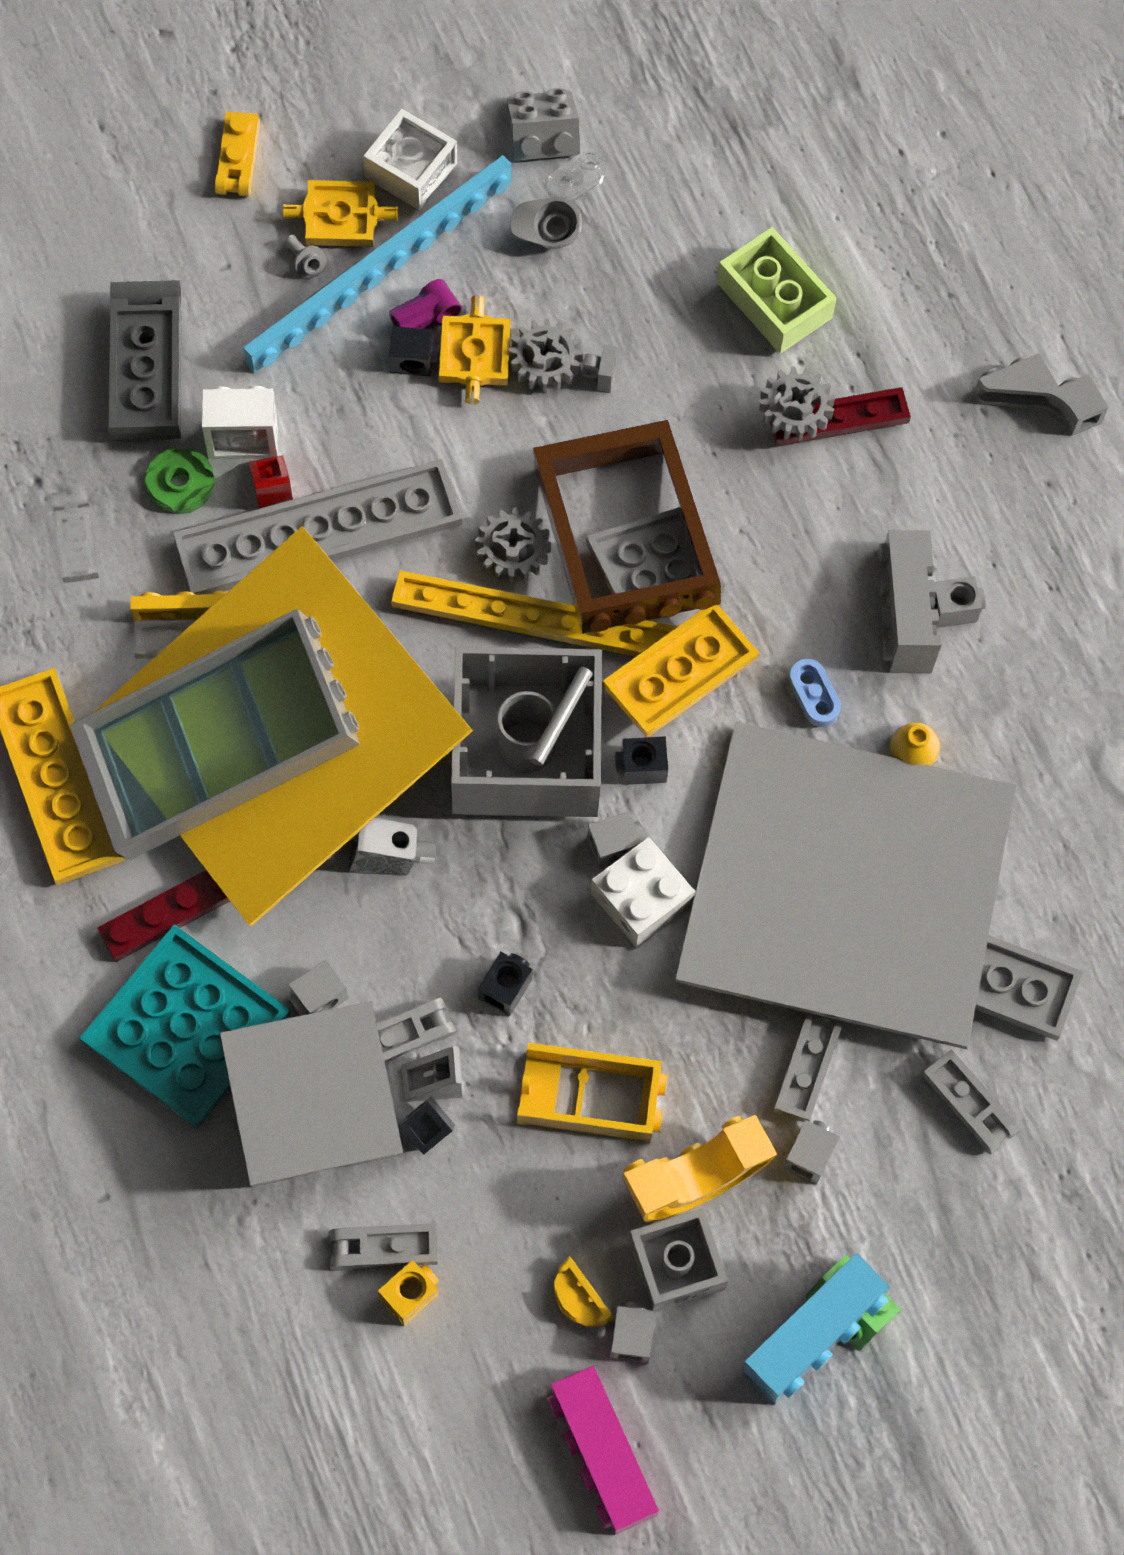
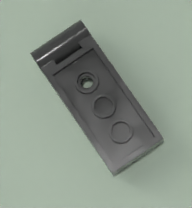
[108,280,182,441]

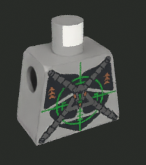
[349,818,436,876]

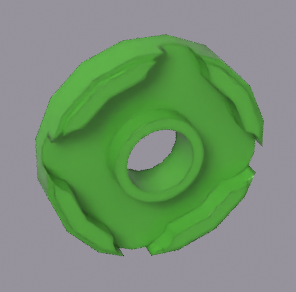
[145,447,215,514]

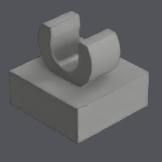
[582,345,617,393]

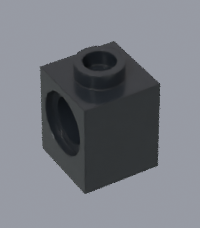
[389,326,440,377]
[615,736,668,785]
[478,951,533,1016]
[399,1096,455,1155]

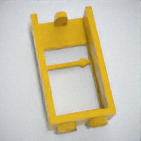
[517,1042,668,1143]

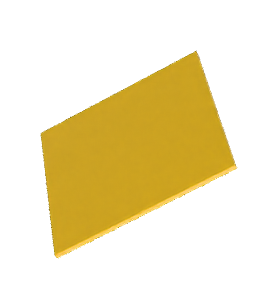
[93,526,473,927]

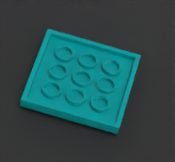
[79,924,291,1129]

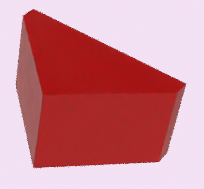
[249,455,293,509]

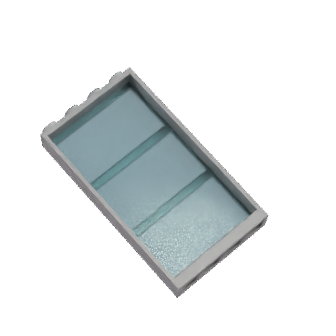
[70,609,360,860]

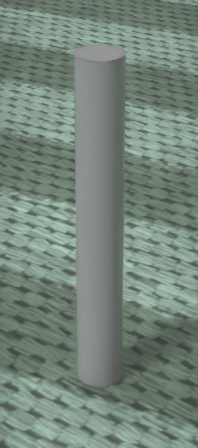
[529,667,593,766]

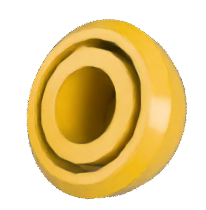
[890,722,940,766]

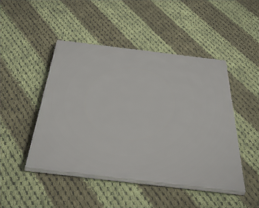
[675,722,1016,1049]

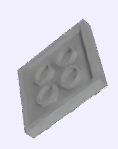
[586,507,725,595]

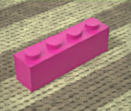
[547,1365,659,1535]

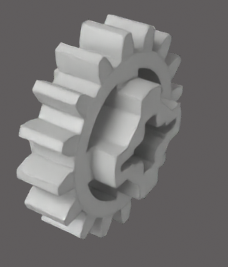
[509,319,583,392]
[759,366,835,441]
[475,507,551,583]

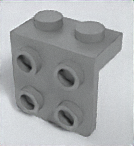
[507,88,580,161]

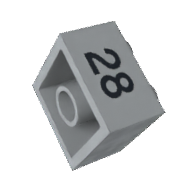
[628,1208,728,1312]

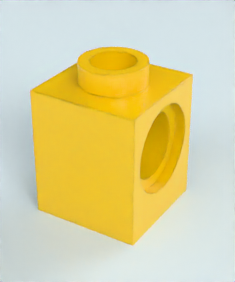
[378,1260,439,1326]

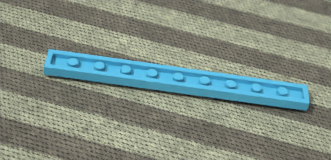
[243,155,512,373]

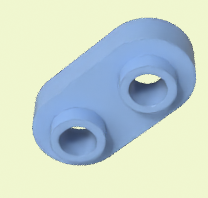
[789,659,841,727]

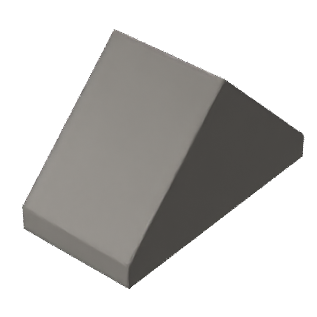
[401,1046,462,1102]

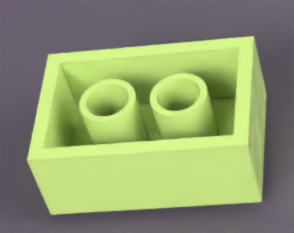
[717,227,837,354]

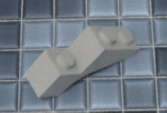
[974,353,1109,436]

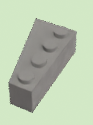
[878,530,942,673]

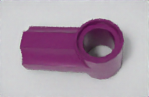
[389,279,462,329]

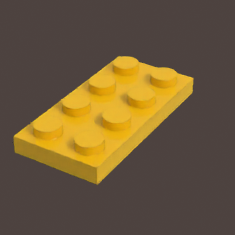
[602,605,760,737]

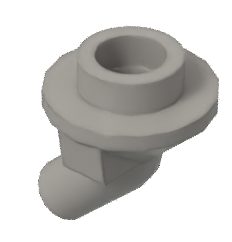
[284,234,326,279]

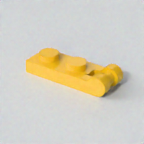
[215,111,260,197]

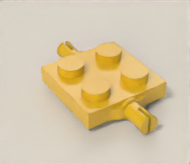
[283,180,398,247]
[439,295,511,405]

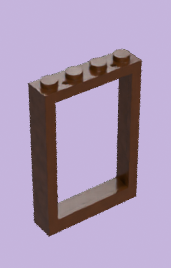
[533,420,721,634]

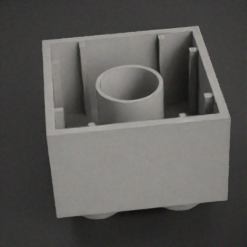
[451,646,602,817]

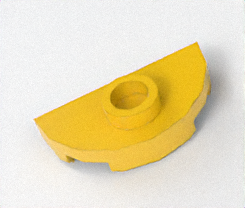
[554,1256,615,1327]

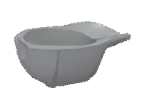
[510,197,582,249]

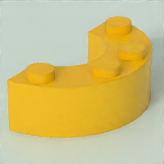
[622,1115,777,1222]

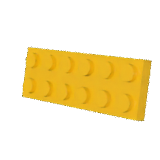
[0,667,126,886]

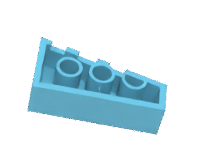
[742,1253,890,1405]

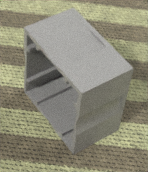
[220,1001,403,1187]

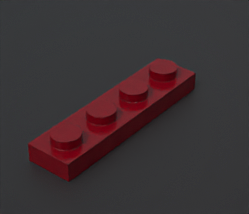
[770,387,911,447]
[97,870,230,962]

